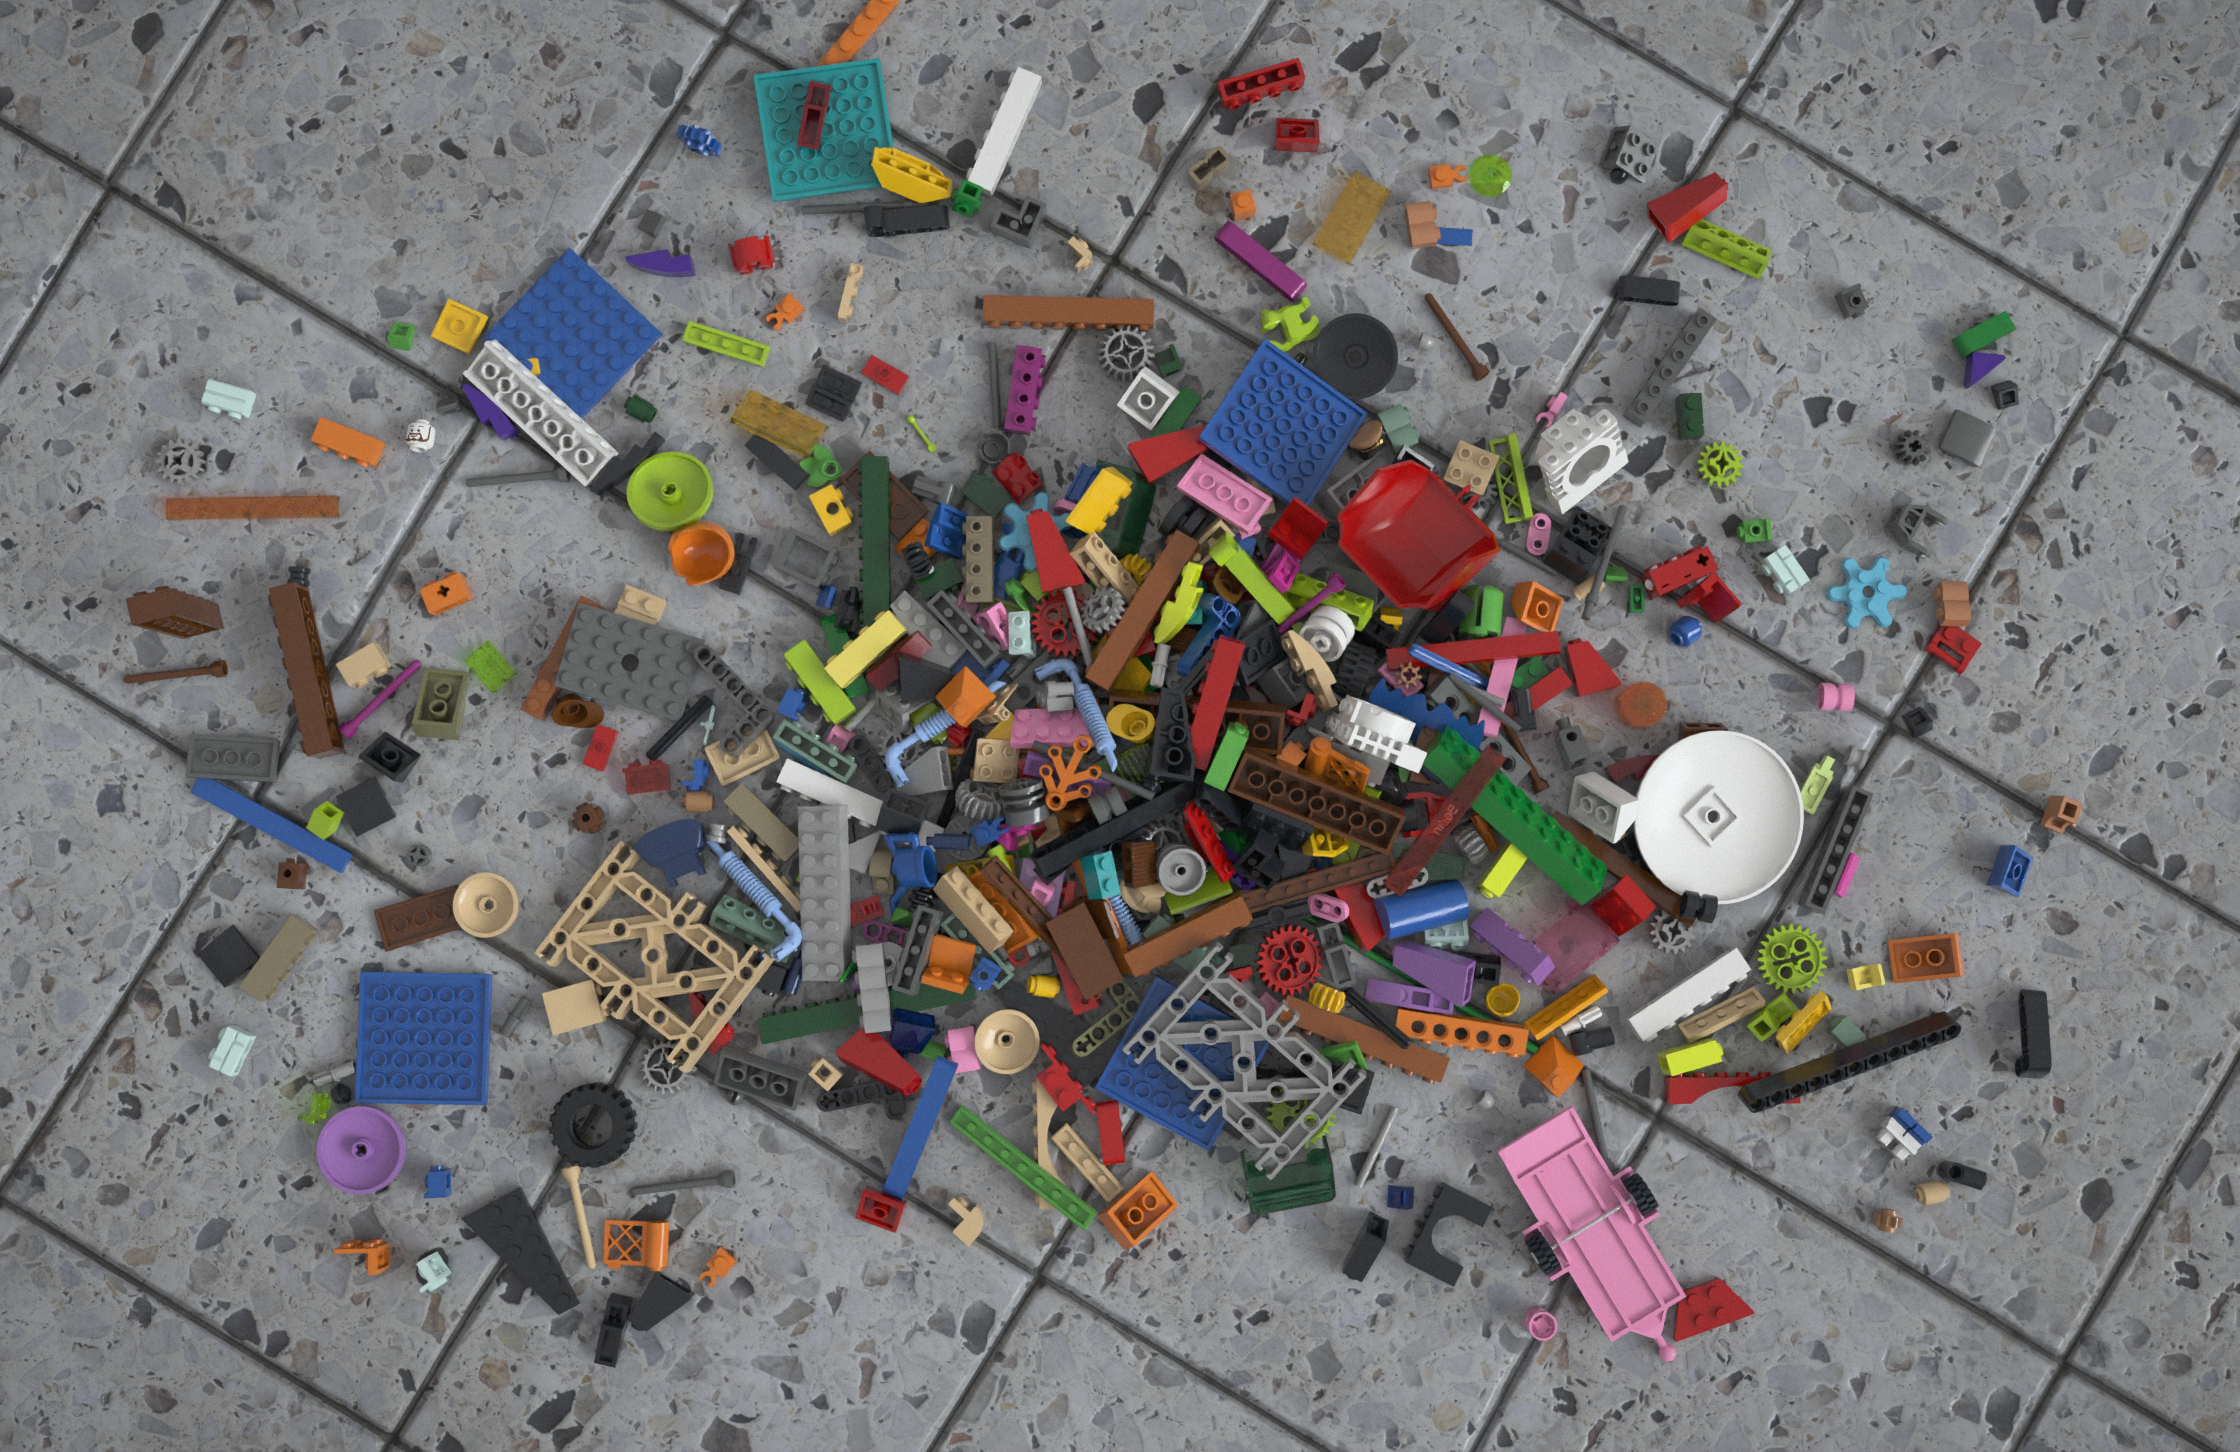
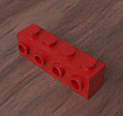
[1217,58,1305,110]
[1050,949,1102,1016]

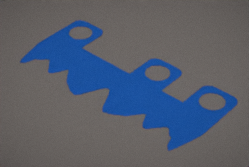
[1368,677,1485,751]

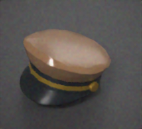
[1348,420,1386,460]

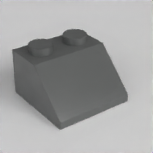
[1256,657,1314,710]

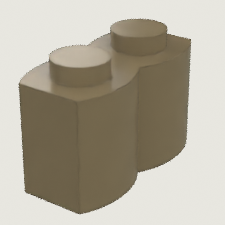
[1188,146,1231,191]

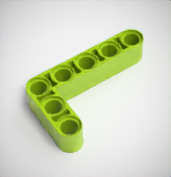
[1209,532,1296,625]

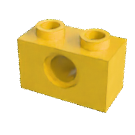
[809,484,854,537]

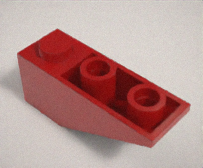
[687,992,736,1055]

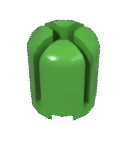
[1457,585,1504,640]

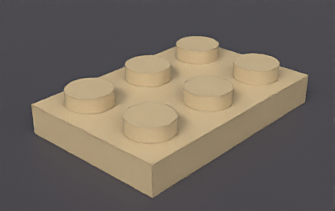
[704,726,782,787]

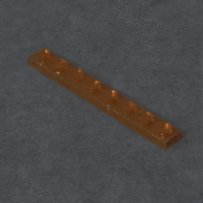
[166,495,340,521]

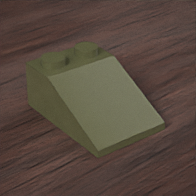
[412,668,469,740]

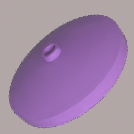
[317,1105,406,1194]

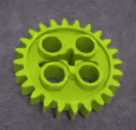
[1755,924,1828,994]
[1266,1087,1336,1149]

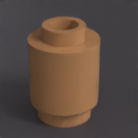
[682,790,714,813]

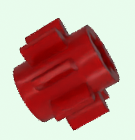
[947,722,973,748]

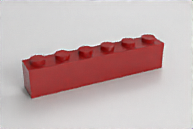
[1189,635,1246,771]

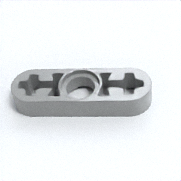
[1366,864,1428,899]

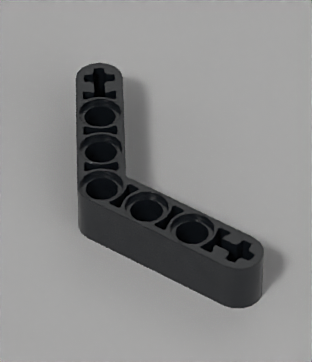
[1386,590,1475,692]

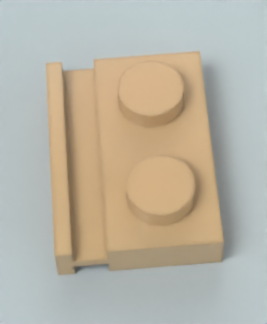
[614,584,667,625]

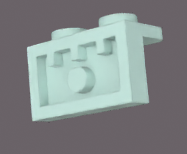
[1008,611,1037,659]
[1423,919,1469,951]
[416,1252,452,1293]

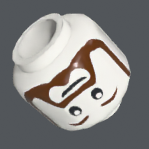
[405,419,436,453]

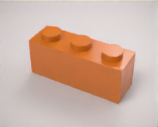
[311,417,385,468]

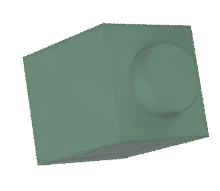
[1826,1015,1865,1048]

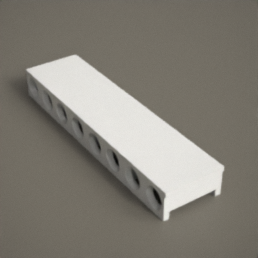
[462,339,619,486]

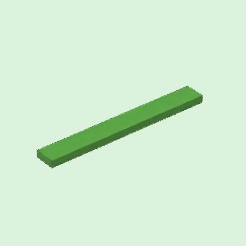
[948,1105,1098,1231]

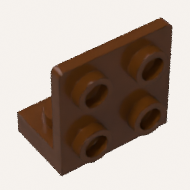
[1055,797,1093,835]
[1062,896,1120,941]

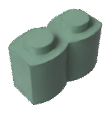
[1376,404,1420,455]

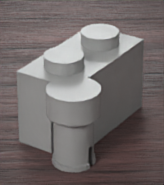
[1036,681,1074,712]

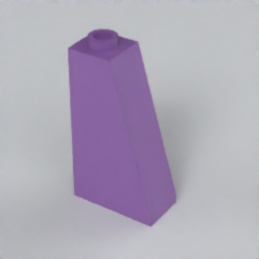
[1392,939,1476,1007]

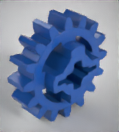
[676,124,723,157]

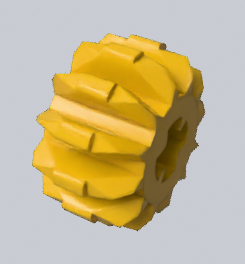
[1120,553,1152,587]
[1308,982,1346,1013]

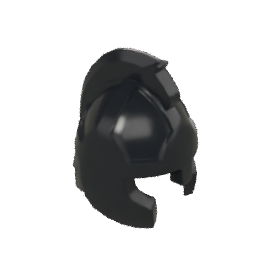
[1366,765,1409,806]

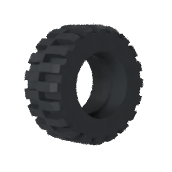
[549,1082,638,1168]

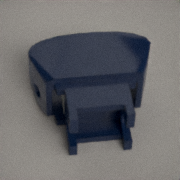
[635,819,707,888]

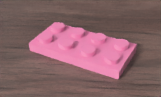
[1177,454,1272,535]
[1010,707,1101,749]

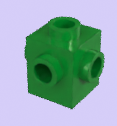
[951,179,984,218]

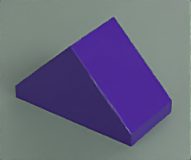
[1964,352,2006,389]

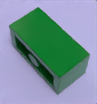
[1628,585,1644,613]

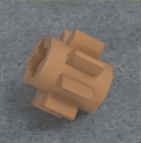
[1394,662,1422,690]
[1873,1208,1903,1233]

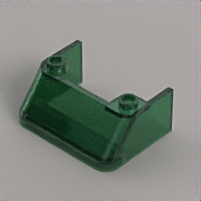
[1074,459,1157,559]
[1240,1135,1336,1215]

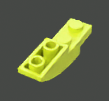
[1154,562,1204,644]

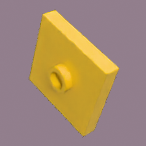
[430,298,488,355]

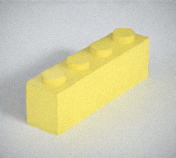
[824,610,909,688]

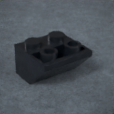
[875,787,931,836]

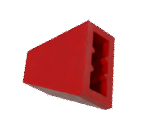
[1563,638,1622,697]

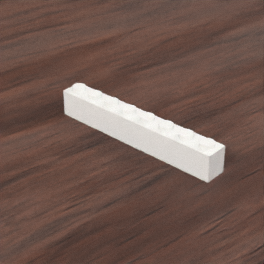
[776,758,945,853]

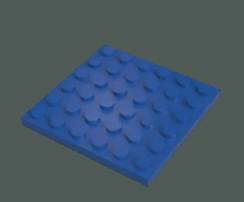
[482,247,663,419]
[1197,339,1368,506]
[355,972,492,1105]
[1095,975,1270,1151]

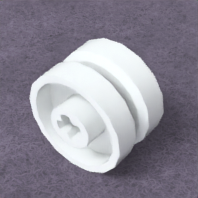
[1299,606,1355,662]

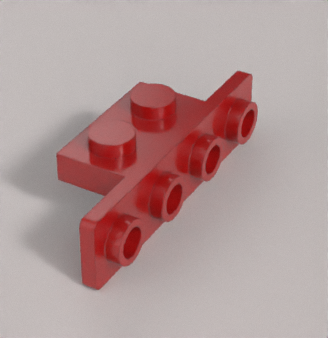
[1182,800,1235,883]
[1036,1042,1096,1115]

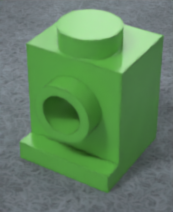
[1737,518,1772,545]

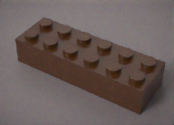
[126,586,224,639]

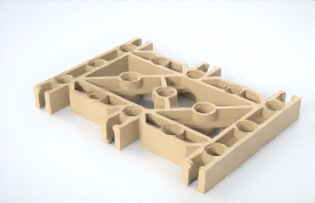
[534,840,775,1073]

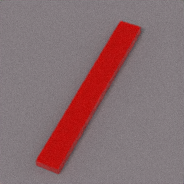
[1385,631,1561,672]

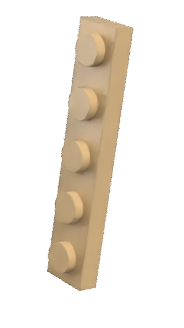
[726,826,801,912]

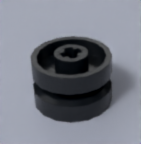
[1157,495,1210,538]

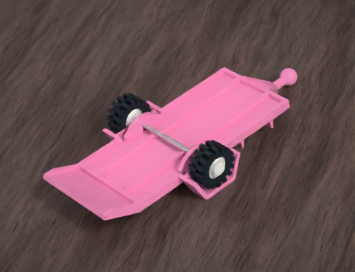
[1497,1106,1686,1362]

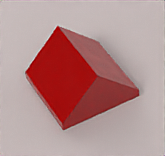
[1275,118,1320,153]
[855,1186,907,1233]

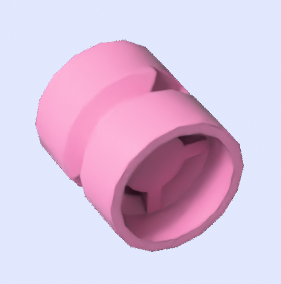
[1817,683,1855,712]
[1524,1307,1557,1341]

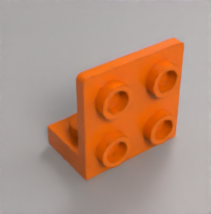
[921,934,976,994]
[333,1239,390,1275]

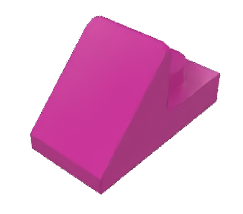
[1264,552,1300,593]
[997,824,1036,850]

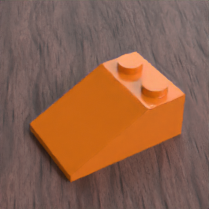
[1888,933,1965,983]
[1097,1171,1178,1250]

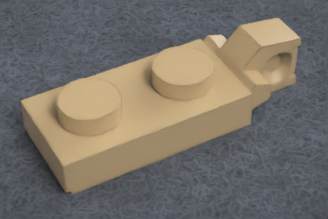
[837,263,863,324]

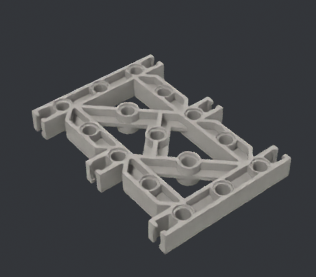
[1122,941,1366,1180]

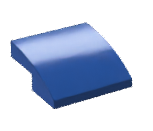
[925,503,970,560]

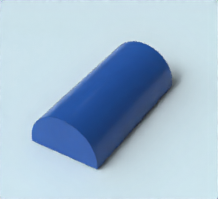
[1373,878,1469,940]

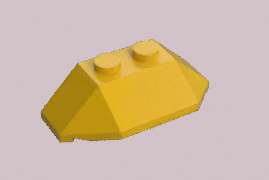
[871,147,953,203]
[1300,820,1349,857]

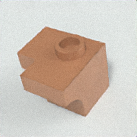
[2040,796,2083,833]

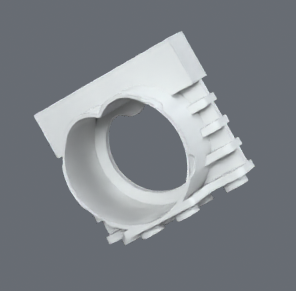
[1535,409,1628,514]
[1325,695,1427,773]

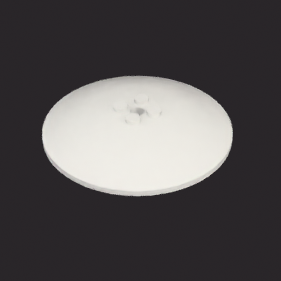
[1633,731,1804,904]

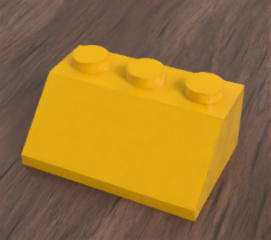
[1065,467,1133,534]

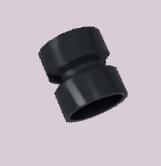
[1679,890,1718,923]

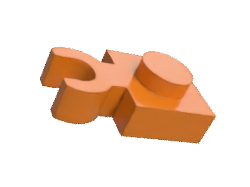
[1428,164,1467,190]
[766,293,805,331]
[699,1246,738,1288]

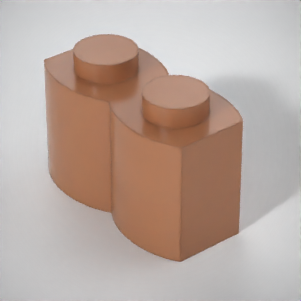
[1404,201,1441,250]
[1933,581,1971,627]

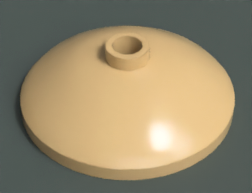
[453,872,519,938]
[974,1009,1040,1074]

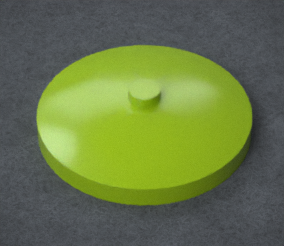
[627,451,714,531]

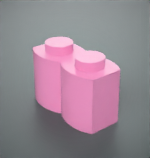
[944,1026,981,1073]

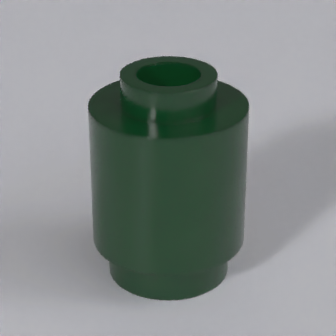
[624,395,658,424]

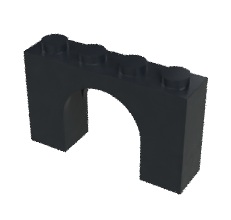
[1404,1182,1492,1287]

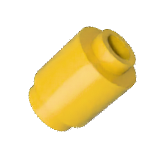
[1027,974,1060,998]

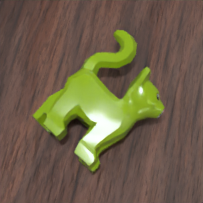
[1260,296,1321,352]

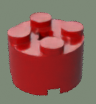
[728,235,775,275]

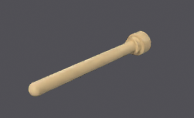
[562,1164,596,1269]

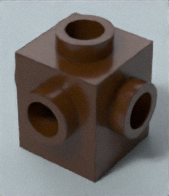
[572,802,606,835]

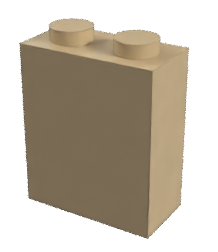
[542,979,609,1035]

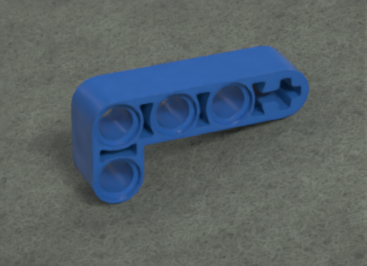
[1176,593,1240,677]

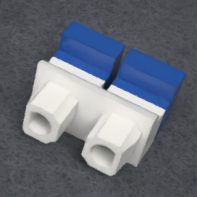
[1876,1106,1933,1161]

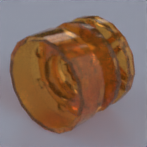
[1615,682,1667,729]

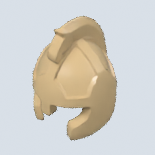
[1119,879,1167,914]

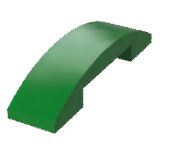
[1150,386,1202,438]
[820,613,870,699]

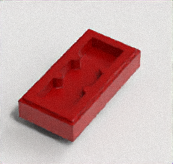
[861,355,909,395]
[582,724,619,772]

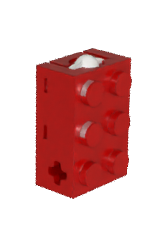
[1640,545,1719,601]

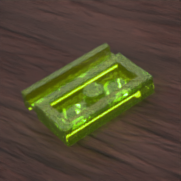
[464,640,517,693]

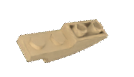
[1280,630,1338,713]

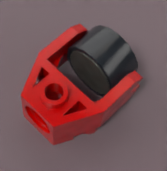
[1397,791,1452,838]

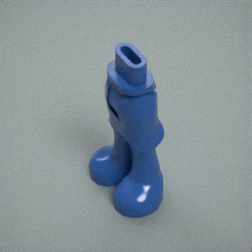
[994,523,1025,600]

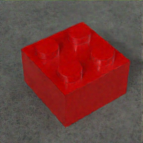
[1589,874,1657,937]

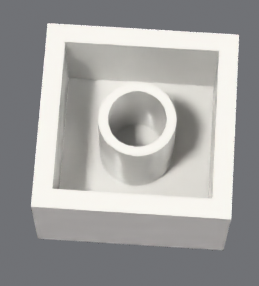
[1117,367,1180,430]

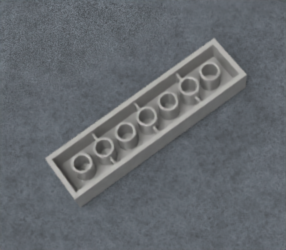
[798,805,852,981]

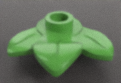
[800,445,842,487]
[1005,578,1036,613]

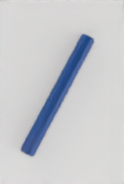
[1408,644,1489,691]

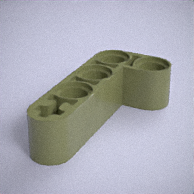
[1069,980,1141,1058]

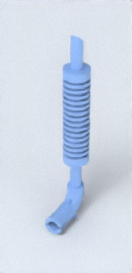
[1034,658,1117,772]
[885,681,1007,787]
[705,841,802,962]
[1090,847,1159,974]

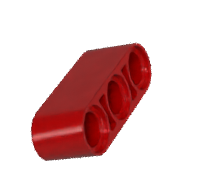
[1096,1100,1125,1165]

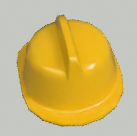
[1106,704,1155,743]

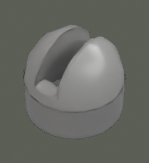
[1417,332,1434,351]
[1475,1090,1494,1109]

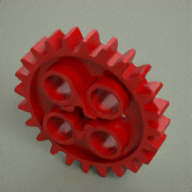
[1031,590,1100,659]
[1254,924,1324,996]

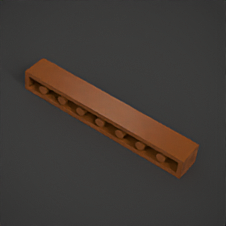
[983,295,1154,332]
[1085,530,1201,694]
[1277,994,1450,1085]

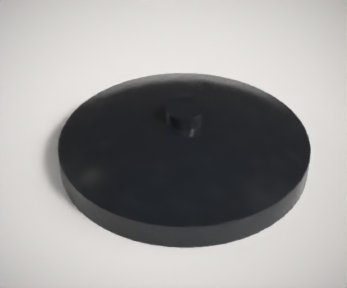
[1312,313,1398,400]

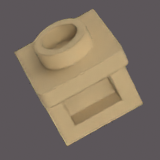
[1067,236,1093,273]

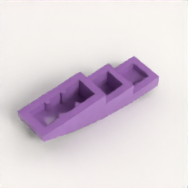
[1023,751,1112,797]

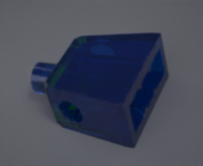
[890,1008,936,1059]

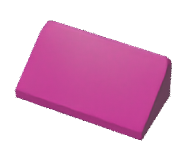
[1833,852,1860,898]

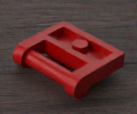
[1924,626,1982,675]

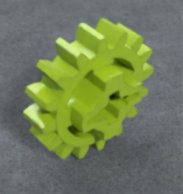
[1696,441,1744,488]

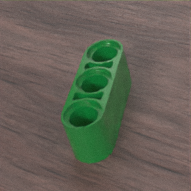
[1952,311,2016,358]

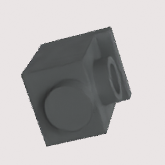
[1834,283,1869,319]

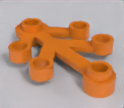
[1039,734,1102,811]

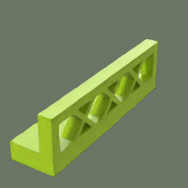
[1681,219,1772,279]
[1488,433,1533,524]

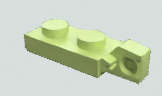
[1800,756,1835,815]

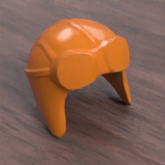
[668,521,735,586]

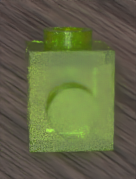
[298,1092,330,1124]

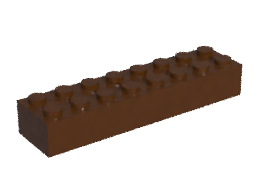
[268,582,346,759]
[1109,688,1286,755]
[1226,746,1406,855]

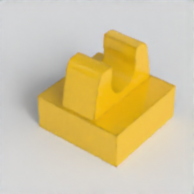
[1379,606,1403,630]

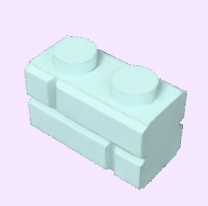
[201,379,256,420]
[1760,545,1810,596]
[208,1025,256,1077]

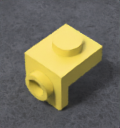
[1846,963,1885,991]

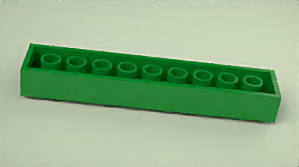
[1423,726,1608,905]

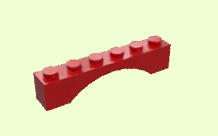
[1664,1072,1801,1104]

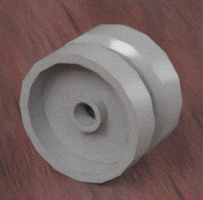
[1155,843,1206,895]

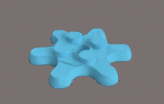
[998,492,1073,572]
[1826,557,1907,629]

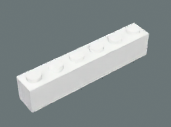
[966,67,1042,197]
[1624,947,1751,1042]

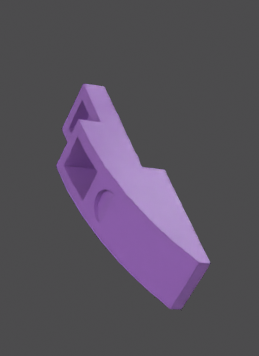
[1365,978,1454,1015]

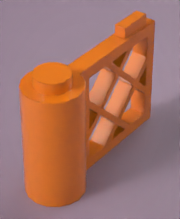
[1304,737,1371,792]
[603,1219,669,1271]

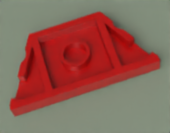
[1673,1278,1755,1342]

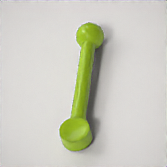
[907,415,936,453]

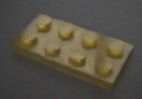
[1313,171,1392,265]
[730,389,827,459]

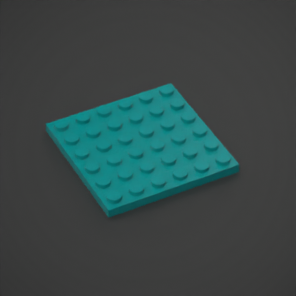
[753,58,894,203]

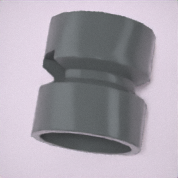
[1088,785,1128,824]

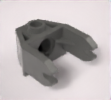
[1886,504,1949,558]

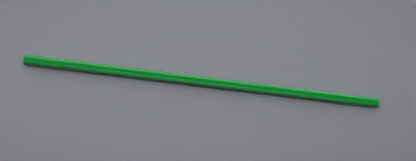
[1254,884,1538,1054]

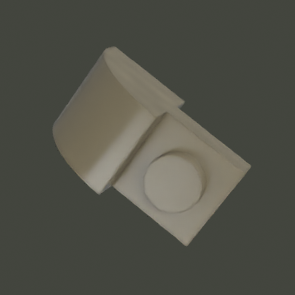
[869,847,896,894]

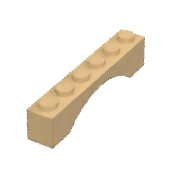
[1032,1077,1066,1210]

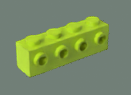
[1283,573,1374,631]
[783,639,857,725]

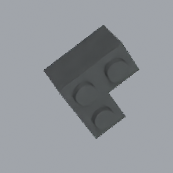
[990,196,1047,249]

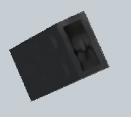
[1543,506,1612,585]

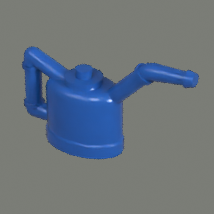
[884,832,937,926]

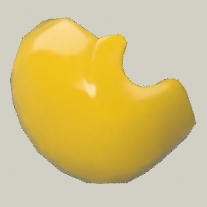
[1485,982,1521,1017]

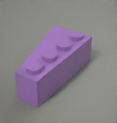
[1470,907,1555,986]

